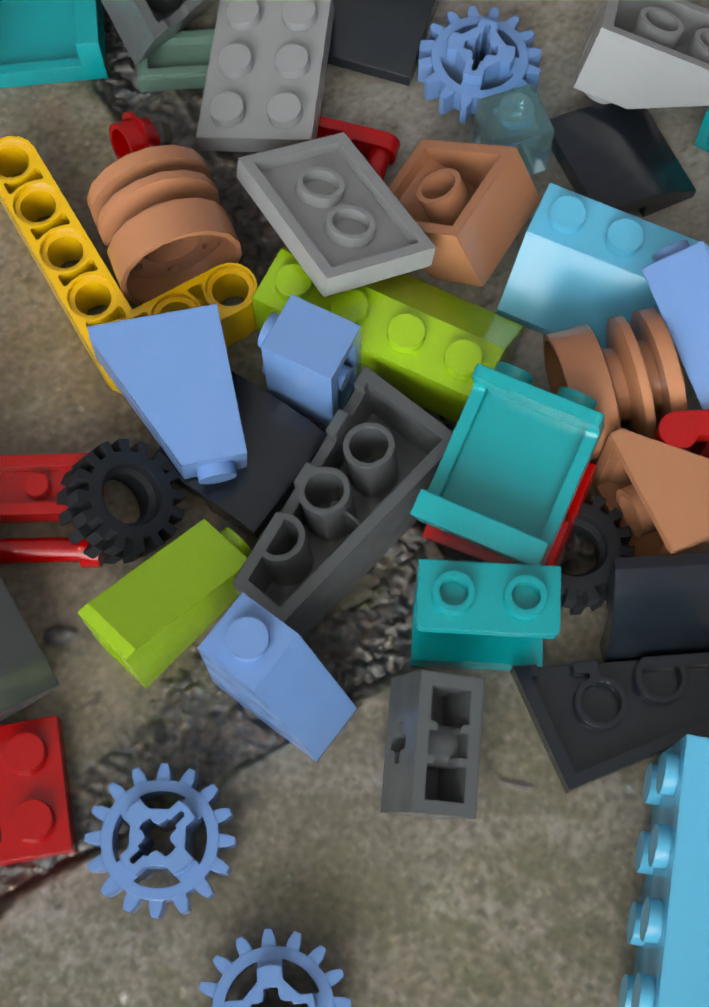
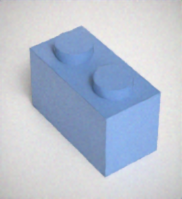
[258,294,361,427]

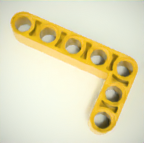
[0,136,258,394]

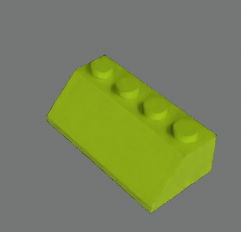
[252,246,524,423]

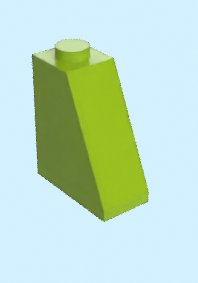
[77,519,252,689]

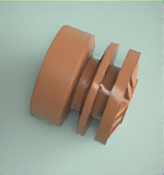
[86,144,242,305]
[542,307,688,460]

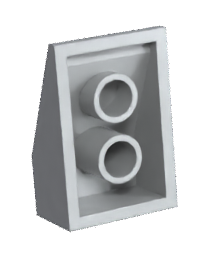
[573,0,709,109]

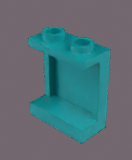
[0,0,108,88]
[410,361,605,566]
[410,559,561,671]

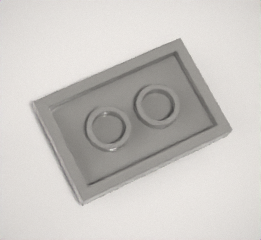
[196,0,335,152]
[236,132,436,297]

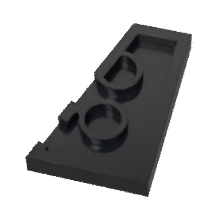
[510,652,709,794]

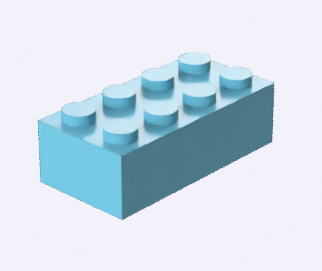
[618,734,709,1007]

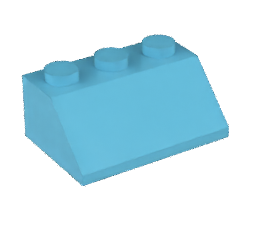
[496,183,709,349]

